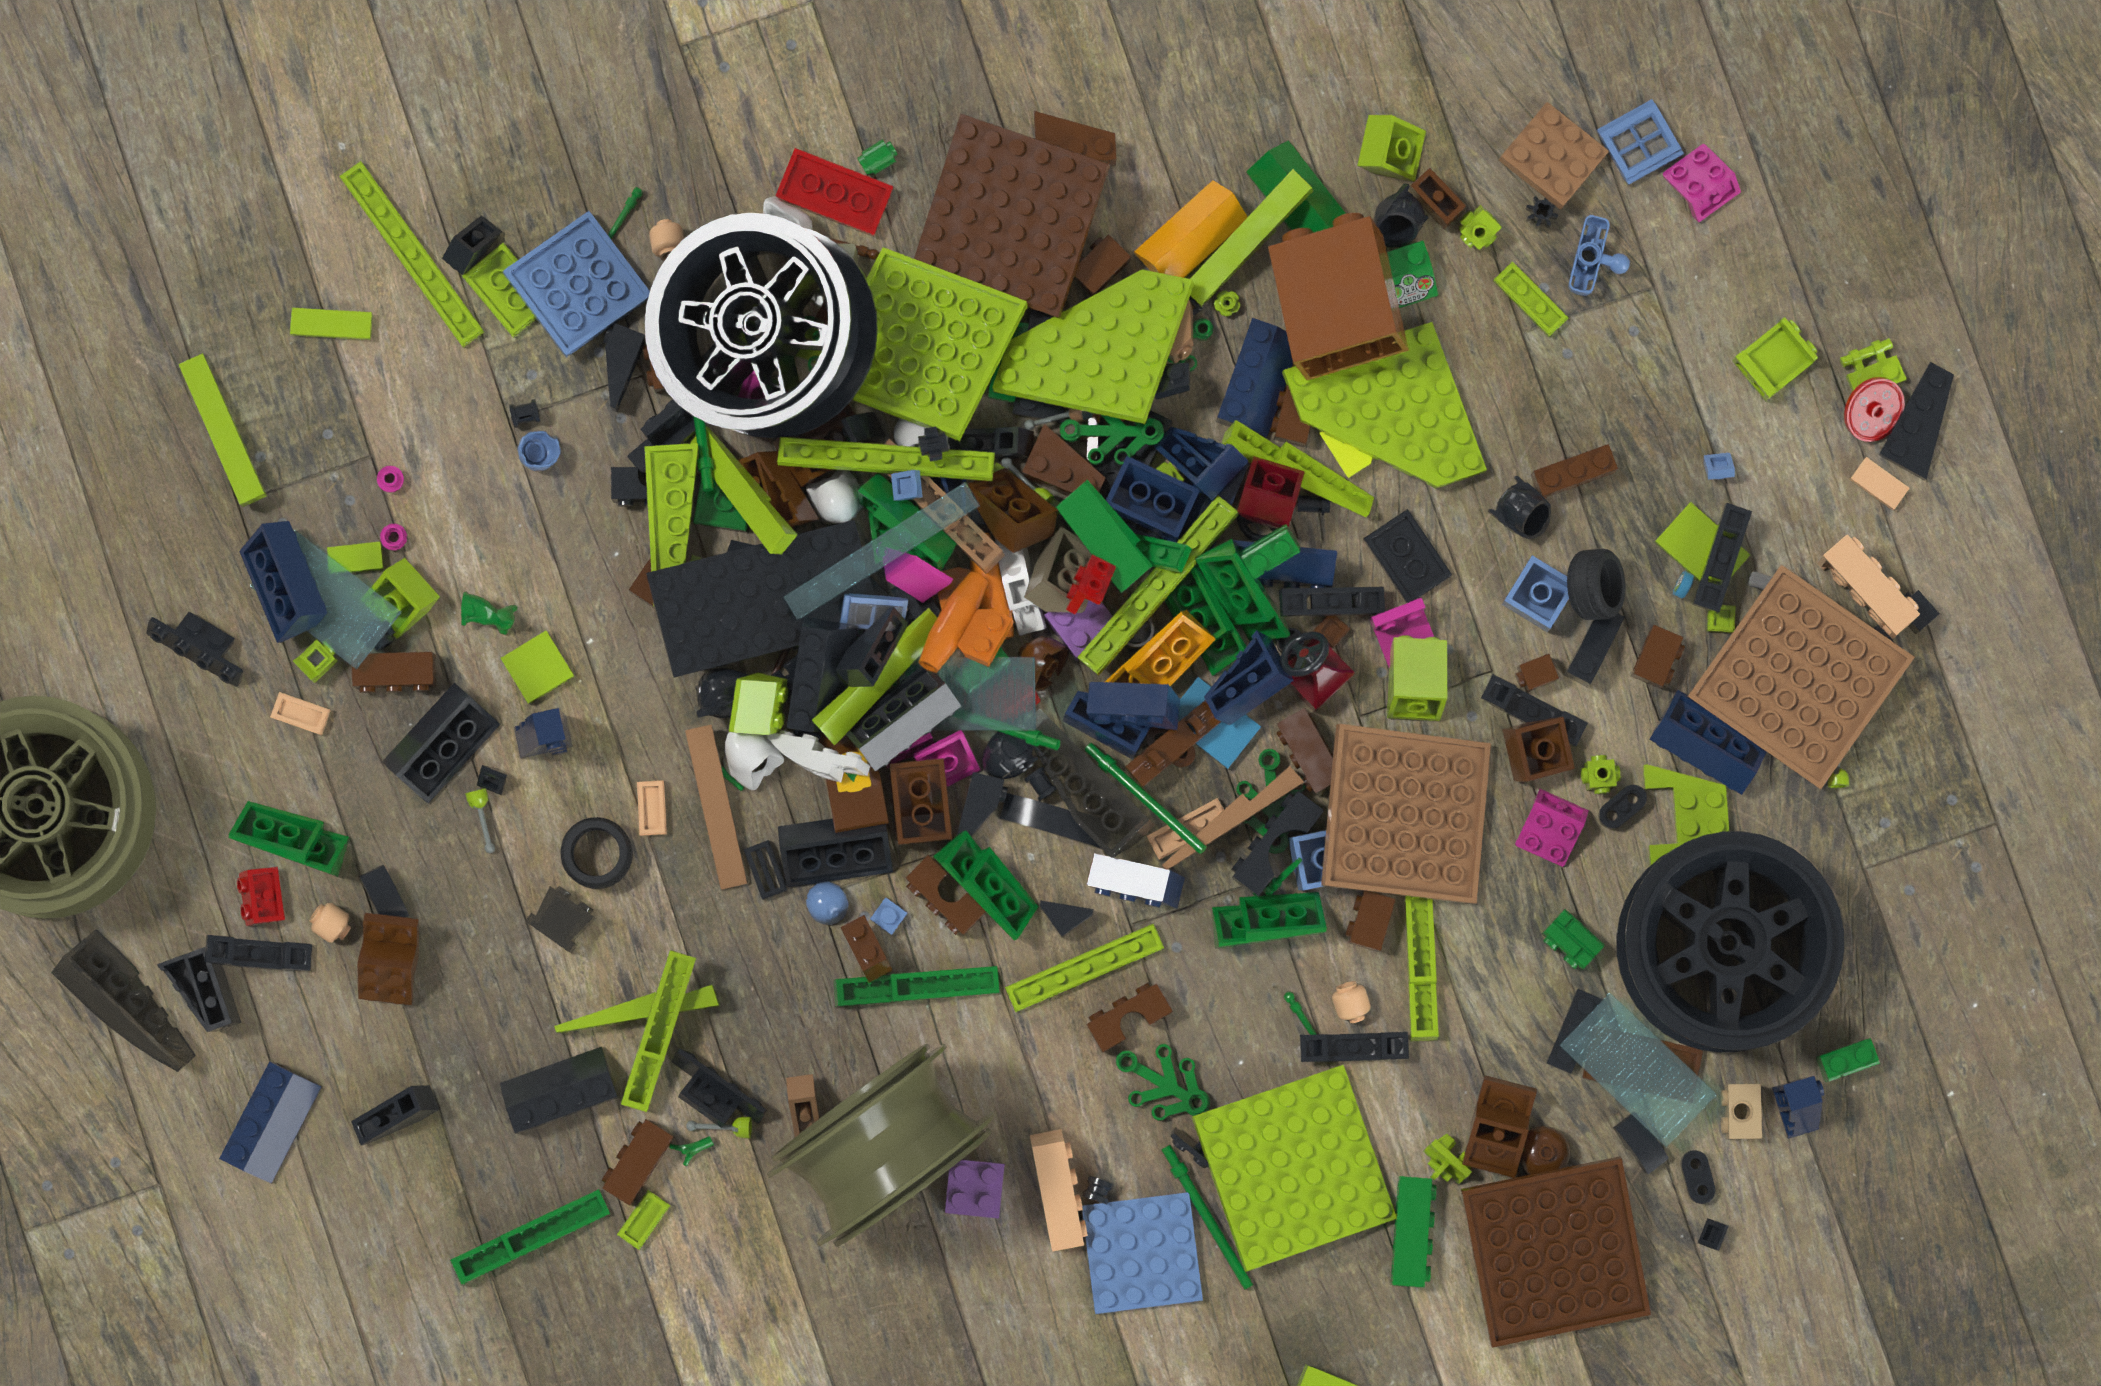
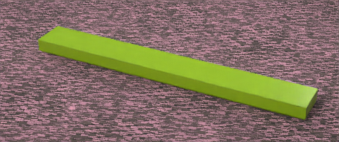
[339,161,485,347]
[777,437,995,481]
[1077,496,1239,676]

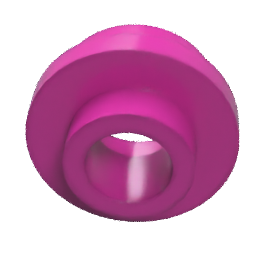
[377,466,404,493]
[380,524,407,551]

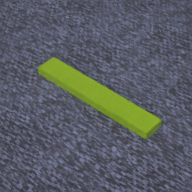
[1005,923,1164,1012]

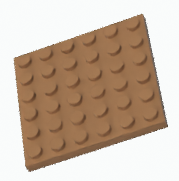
[1688,565,1915,789]
[1321,724,1491,904]

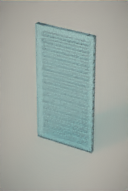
[250,530,402,669]
[900,657,1036,731]
[1559,993,1717,1147]

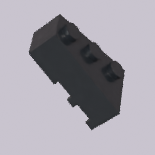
[157,946,242,1032]

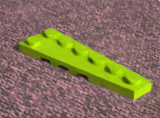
[645,443,698,608]

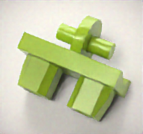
[1423,1134,1472,1184]

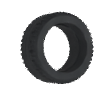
[1567,548,1626,620]
[560,817,633,889]

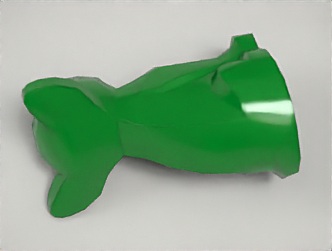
[461,591,517,635]

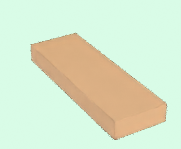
[1146,798,1224,860]

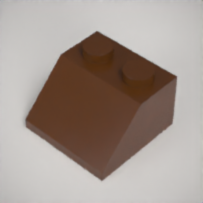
[1502,717,1575,782]

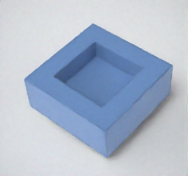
[1703,453,1735,480]
[891,470,923,501]
[870,897,908,935]

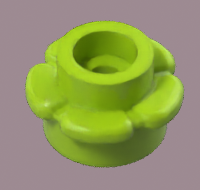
[1214,290,1240,316]

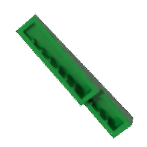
[833,966,1000,1007]
[450,1189,610,1285]

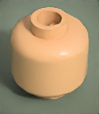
[649,219,685,261]
[309,903,351,943]
[1332,981,1371,1023]

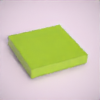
[500,631,575,704]

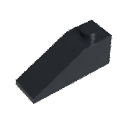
[603,323,646,412]
[948,427,1034,459]
[836,607,908,687]
[1564,613,1625,687]
[957,772,1008,837]
[351,1085,440,1146]

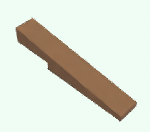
[884,439,1005,574]
[685,725,747,890]
[1161,766,1304,870]

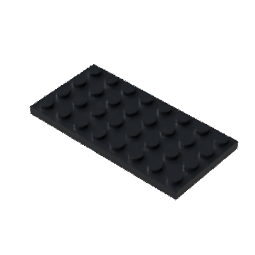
[646,520,880,678]

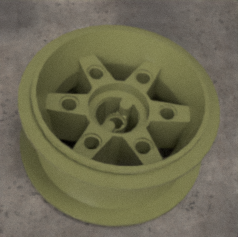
[0,696,157,919]
[766,1043,996,1247]

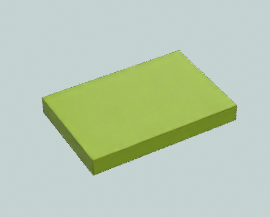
[462,243,536,338]
[1654,502,1750,582]

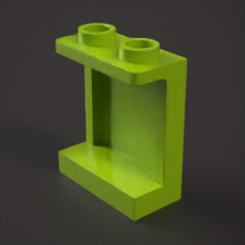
[1732,317,1818,402]

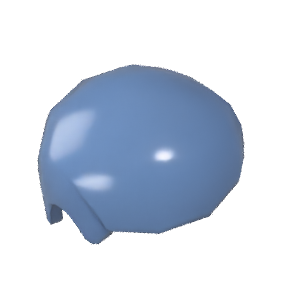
[517,431,561,471]
[806,881,848,925]

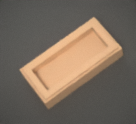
[1849,457,1910,510]
[270,692,331,736]
[637,780,667,836]

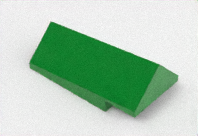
[1246,140,1346,233]
[858,473,957,571]
[1056,480,1153,594]
[1195,539,1290,641]
[1164,565,1246,676]
[228,801,349,877]
[933,830,1039,941]
[1212,892,1327,949]

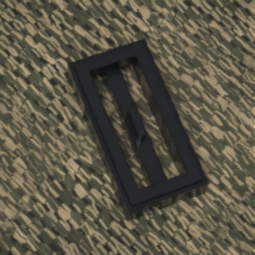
[743,840,788,900]

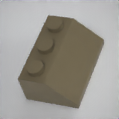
[1024,526,1091,613]

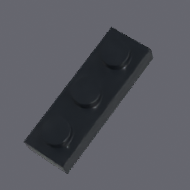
[1546,989,1603,1074]

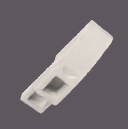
[995,539,1047,636]
[767,730,870,782]

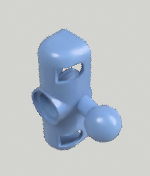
[1568,215,1630,296]

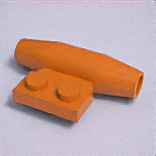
[937,533,1014,640]
[919,572,1014,673]

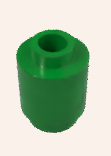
[857,139,898,176]

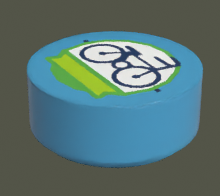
[1673,571,1694,599]

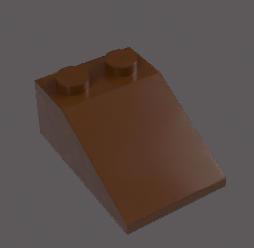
[773,404,870,488]
[964,468,1058,553]
[890,758,952,845]

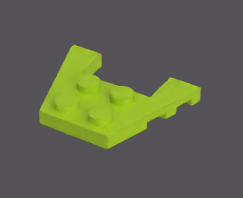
[1643,764,1729,865]

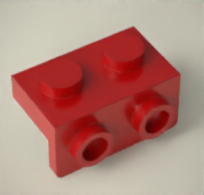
[1066,554,1116,614]

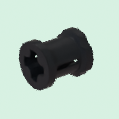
[509,399,541,428]
[1024,766,1059,802]

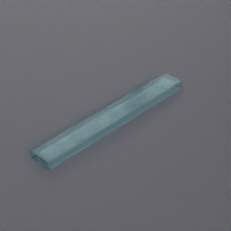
[784,483,980,620]

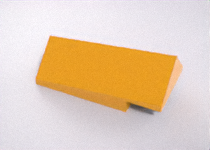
[1134,180,1247,278]
[1105,610,1216,686]

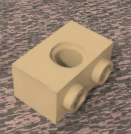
[1720,1084,1762,1139]

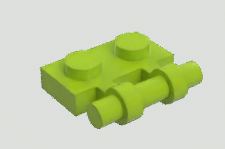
[1840,338,1907,392]

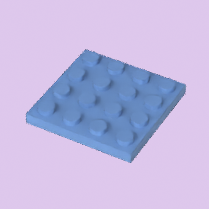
[503,211,650,358]
[1082,1192,1203,1314]

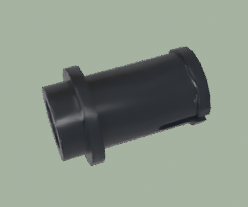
[1298,495,1331,516]

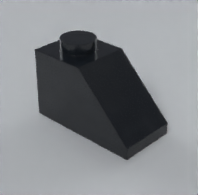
[442,215,502,275]

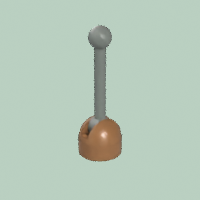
[1024,408,1089,430]

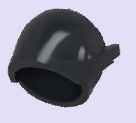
[1373,183,1428,247]
[1488,476,1551,539]
[695,668,749,718]
[982,721,1038,779]

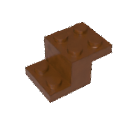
[357,913,419,1005]
[1462,1075,1537,1178]

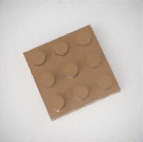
[1499,102,1609,210]

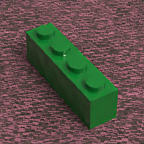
[1390,1176,1437,1288]

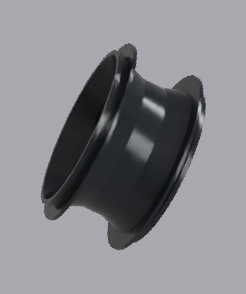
[645,213,878,439]
[1616,831,1845,1053]

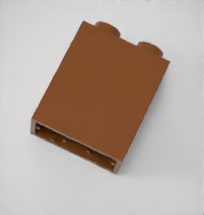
[1268,213,1409,380]

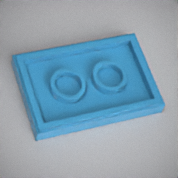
[1178,677,1261,769]

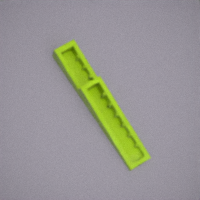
[1190,169,1313,307]
[178,353,267,507]
[1221,420,1374,517]
[690,426,797,555]
[812,608,937,746]
[1405,896,1439,1041]
[621,950,696,1112]
[554,985,720,1033]

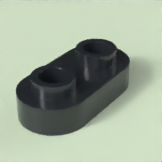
[1598,784,1647,829]
[1680,1150,1716,1204]

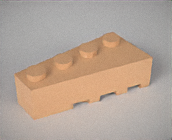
[1817,534,1920,639]
[1030,1129,1088,1252]

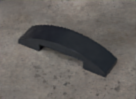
[1481,674,1588,747]
[999,793,1110,849]
[205,935,312,971]
[1300,1032,1409,1062]

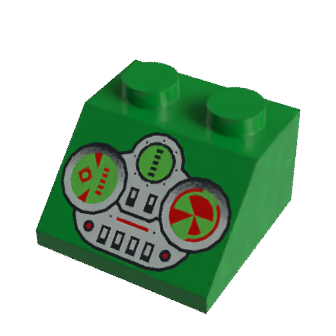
[1387,240,1438,308]

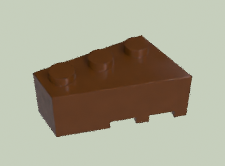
[1034,111,1116,166]
[1022,424,1110,498]
[738,451,819,530]

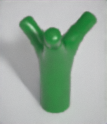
[669,1136,714,1166]

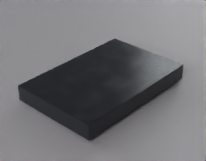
[1363,509,1452,603]

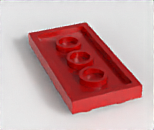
[775,148,894,237]

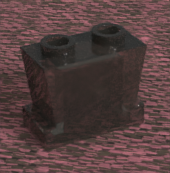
[525,886,596,954]

